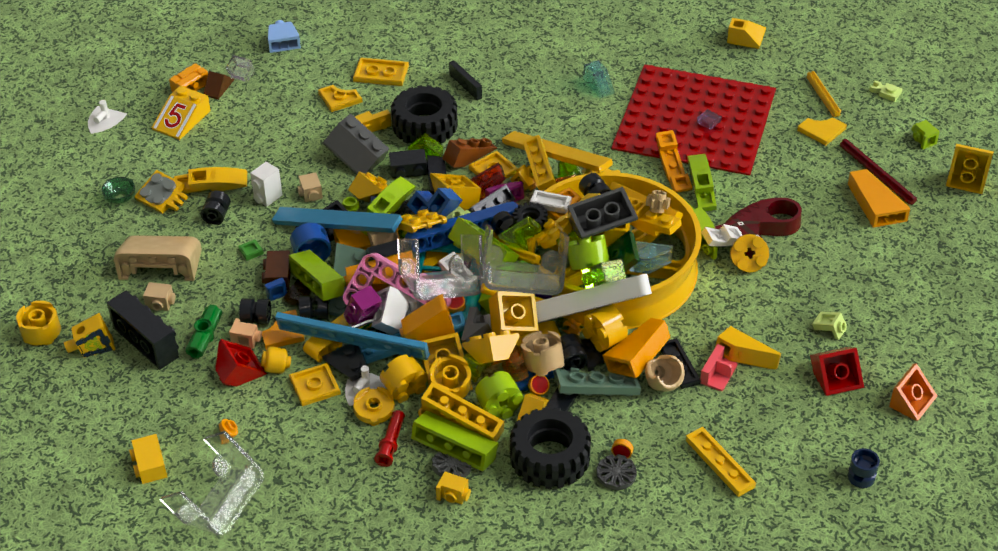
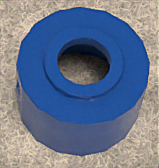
[290,223,331,261]

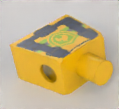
[64,313,116,358]

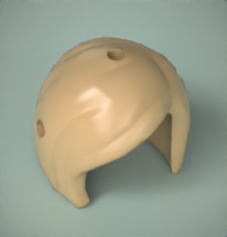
[645,355,685,392]

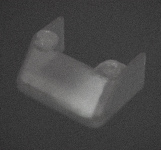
[483,225,569,295]
[397,234,483,300]
[160,431,264,536]

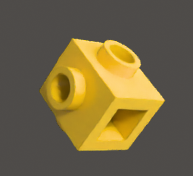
[510,164,537,191]

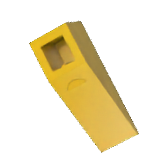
[715,326,781,370]

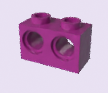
[344,285,382,326]

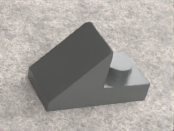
[461,307,492,343]

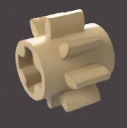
[646,190,671,213]

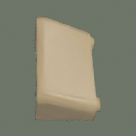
[114,235,202,281]

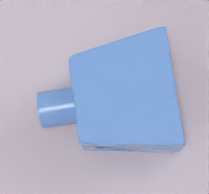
[268,20,301,53]

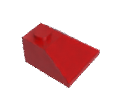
[215,339,267,387]

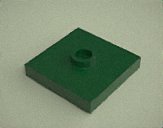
[603,231,640,283]

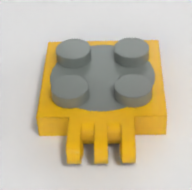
[134,170,188,214]

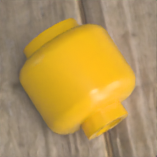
[261,346,291,374]

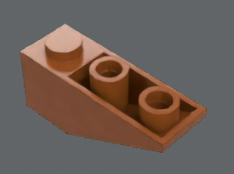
[442,138,497,168]

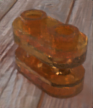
[502,345,529,382]

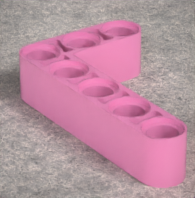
[343,253,451,307]

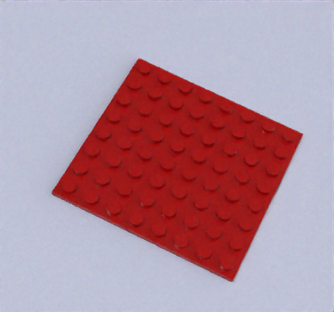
[611,64,776,176]

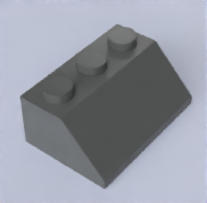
[322,114,389,175]
[567,187,638,239]

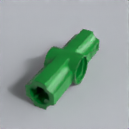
[185,304,222,359]

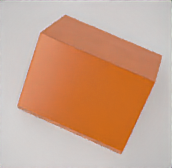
[889,363,937,421]

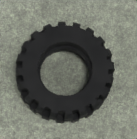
[391,85,458,147]
[510,407,591,489]

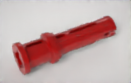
[374,410,405,467]

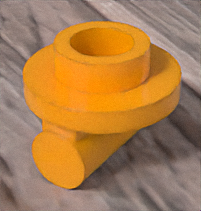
[560,318,582,336]
[218,419,238,442]

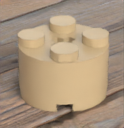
[521,331,564,376]

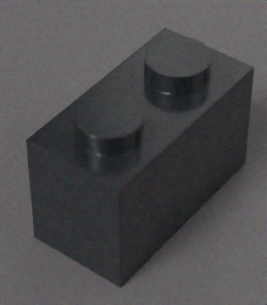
[389,149,427,179]

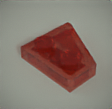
[470,162,506,202]

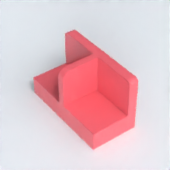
[700,344,738,391]

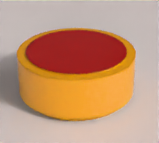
[448,294,466,314]
[528,375,550,395]
[611,439,634,459]

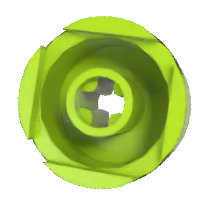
[565,234,609,270]
[475,371,524,419]

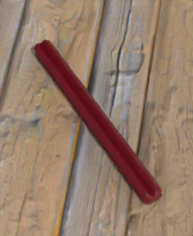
[840,139,917,205]

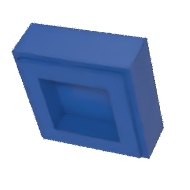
[265,278,287,301]

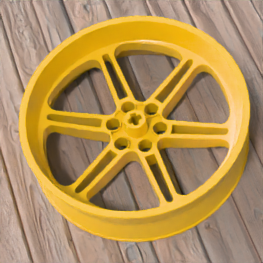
[521,172,702,329]

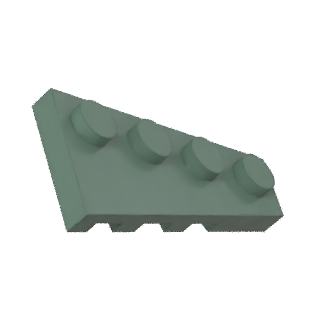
[329,243,371,317]
[553,367,641,396]

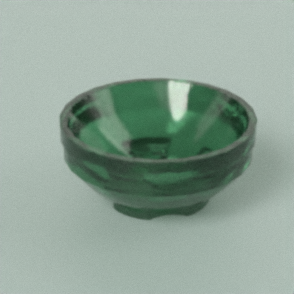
[101,177,135,204]

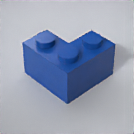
[407,188,463,217]

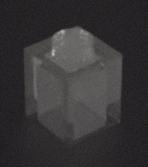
[226,55,255,82]

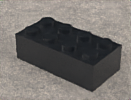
[107,290,179,370]

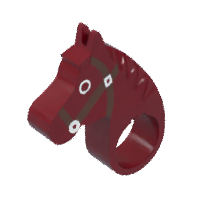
[715,198,802,259]

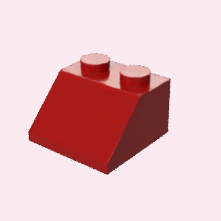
[810,347,864,396]

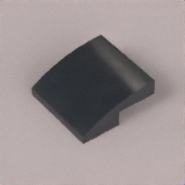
[365,238,412,260]

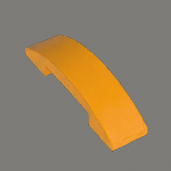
[656,130,693,193]

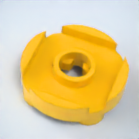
[535,215,573,249]
[730,234,769,272]
[353,387,395,426]

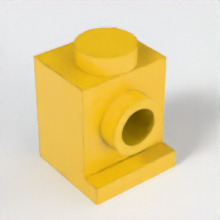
[436,472,471,504]

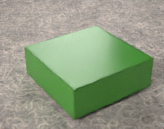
[238,239,264,261]

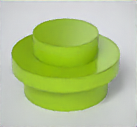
[342,196,360,212]

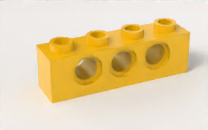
[421,382,504,442]

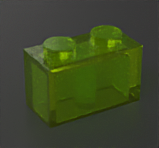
[581,259,626,289]

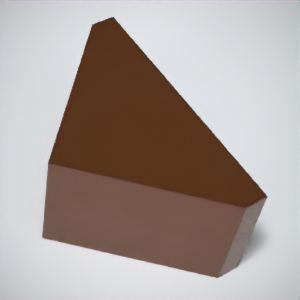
[204,71,234,100]

